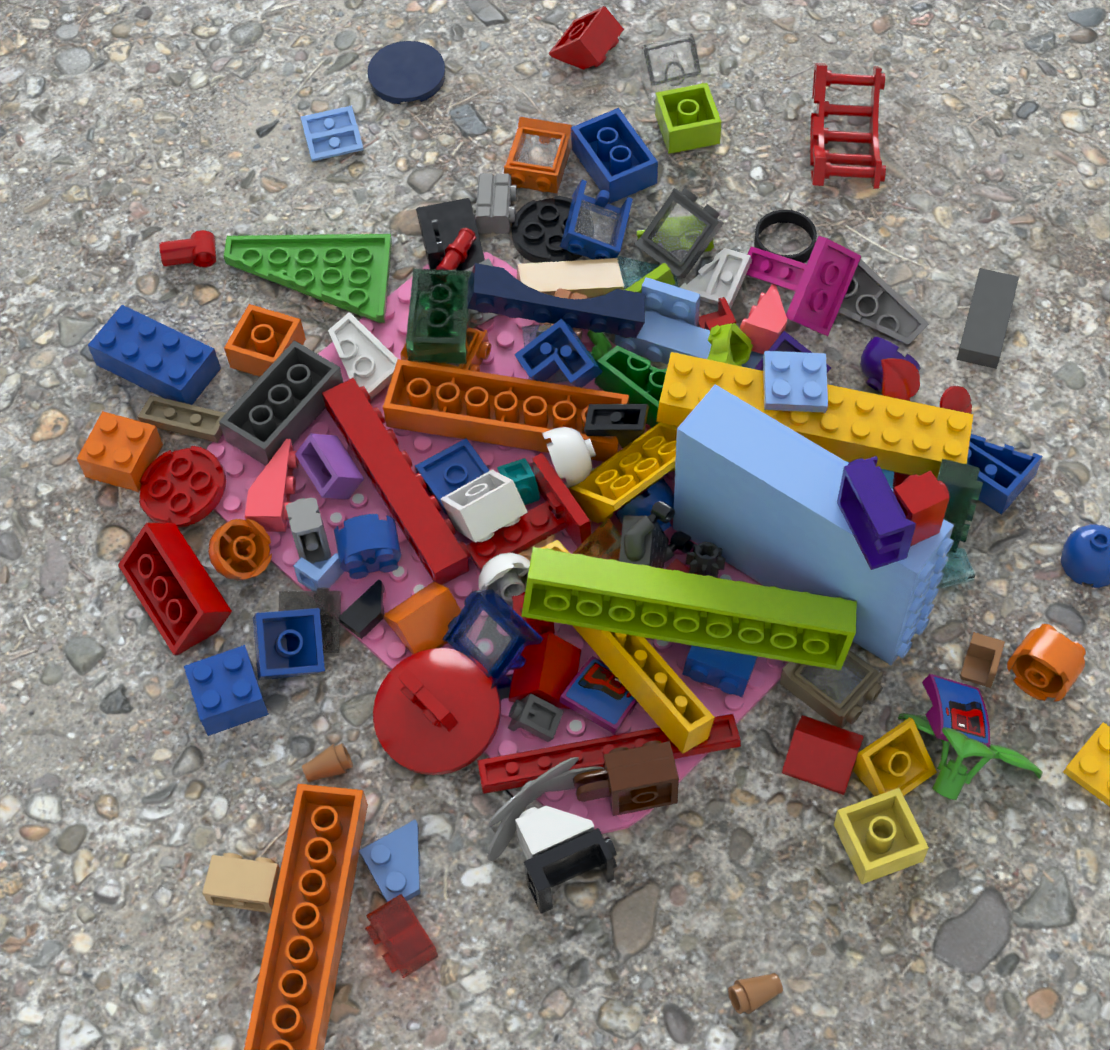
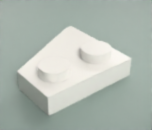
[680,248,752,309]

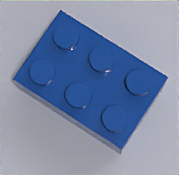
[571,108,658,204]

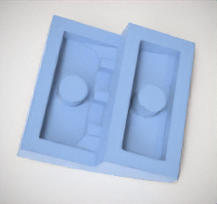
[301,105,364,162]

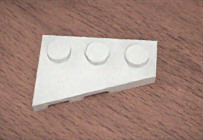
[328,312,398,399]

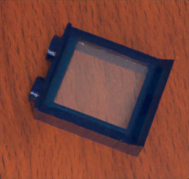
[442,589,543,689]

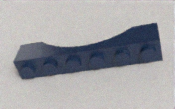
[467,263,645,338]

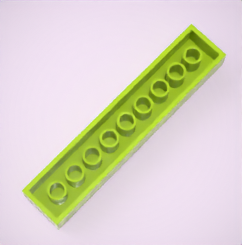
[521,547,857,670]

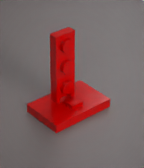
[466,453,593,572]

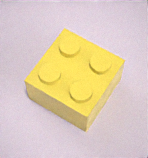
[834,788,929,884]

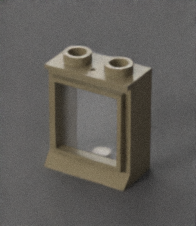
[780,650,883,728]

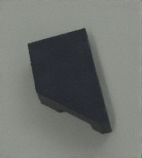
[338,579,385,639]

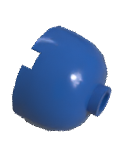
[615,479,674,531]
[1061,524,1110,588]

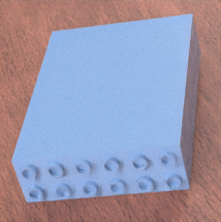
[673,384,954,665]

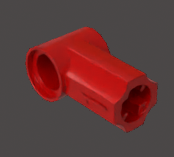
[159,230,216,267]

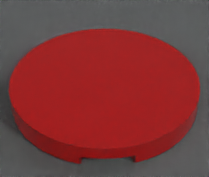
[139,446,226,528]

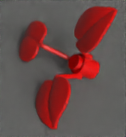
[881,358,972,489]

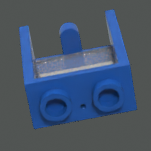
[559,180,633,259]

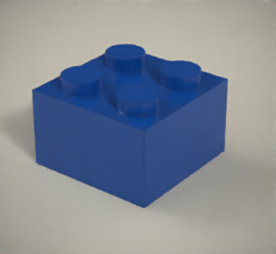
[184,645,269,736]

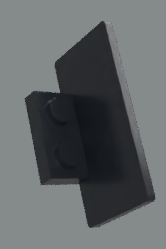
[416,198,485,296]

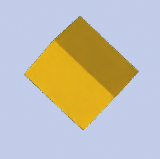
[853,717,937,797]

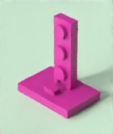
[746,236,861,336]

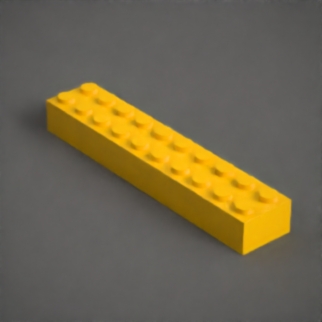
[656,352,974,485]

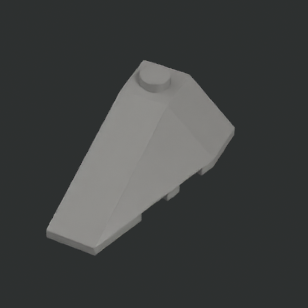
[838,245,929,345]

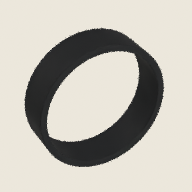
[754,210,817,263]

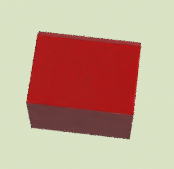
[509,631,581,709]
[782,715,864,795]

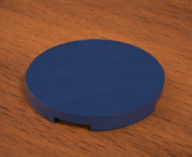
[367,41,445,105]

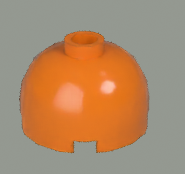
[208,519,272,581]

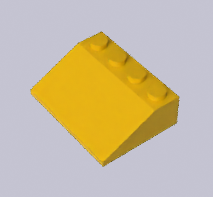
[568,422,678,523]

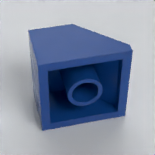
[253,608,325,680]

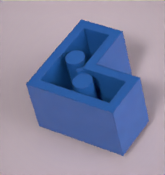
[514,319,603,388]

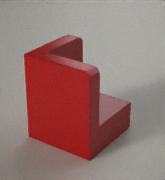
[699,297,736,331]

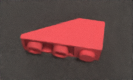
[740,284,787,355]
[245,439,299,532]

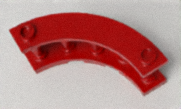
[810,63,886,189]

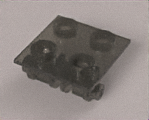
[279,588,341,653]

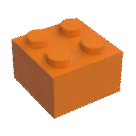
[224,304,306,377]
[77,411,163,492]

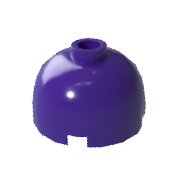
[860,337,921,392]

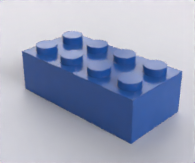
[88,305,221,405]

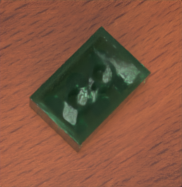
[406,268,472,364]

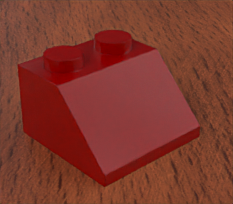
[549,6,624,70]

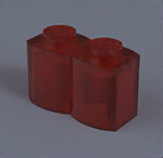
[365,894,438,978]

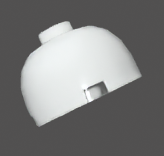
[542,427,596,488]
[478,553,530,615]

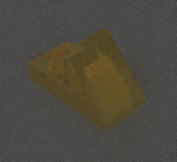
[572,519,622,561]

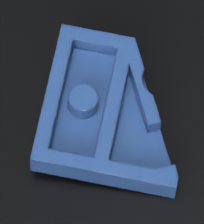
[359,820,421,910]

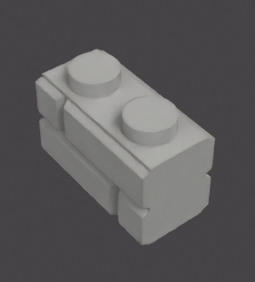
[475,173,517,234]
[286,497,332,563]

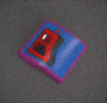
[560,656,638,735]
[922,673,990,747]

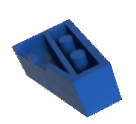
[955,434,1043,515]

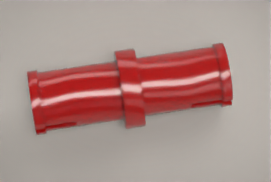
[435,228,476,280]

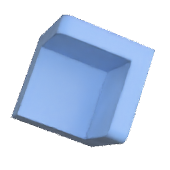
[293,553,344,597]

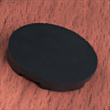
[512,196,594,263]

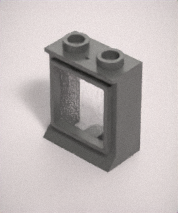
[634,188,724,278]

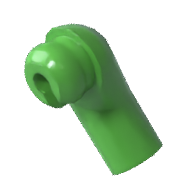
[587,330,612,363]

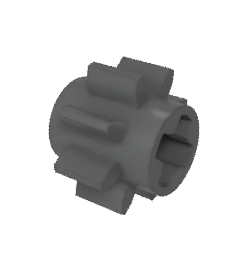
[686,542,726,578]

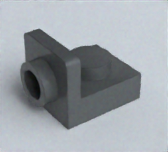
[508,693,564,742]

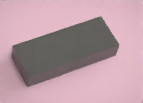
[957,268,1019,369]

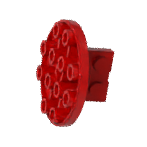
[373,648,501,775]

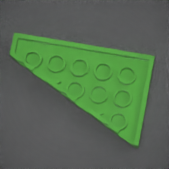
[224,234,392,323]

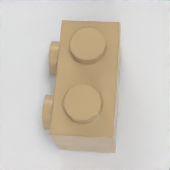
[202,853,280,913]

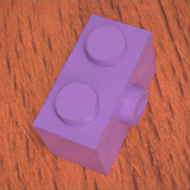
[295,433,364,499]

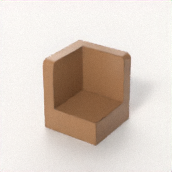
[960,632,1005,688]

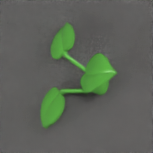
[898,713,1043,800]

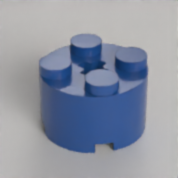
[334,514,402,579]

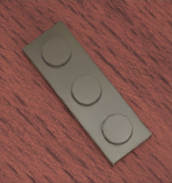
[138,395,226,443]

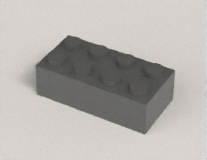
[219,340,343,466]

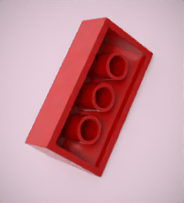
[118,523,232,655]

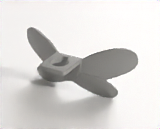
[488,757,604,861]

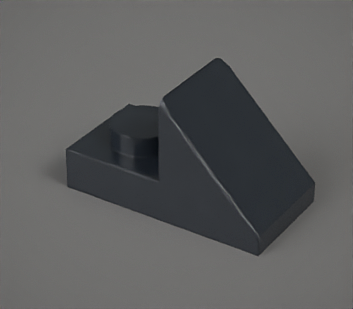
[584,404,649,448]

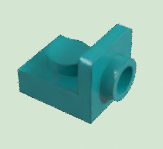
[497,458,540,505]

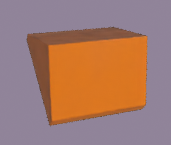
[384,582,470,655]

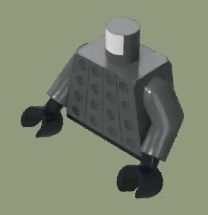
[619,501,694,569]

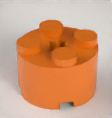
[1007,624,1086,702]

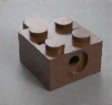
[573,741,679,816]

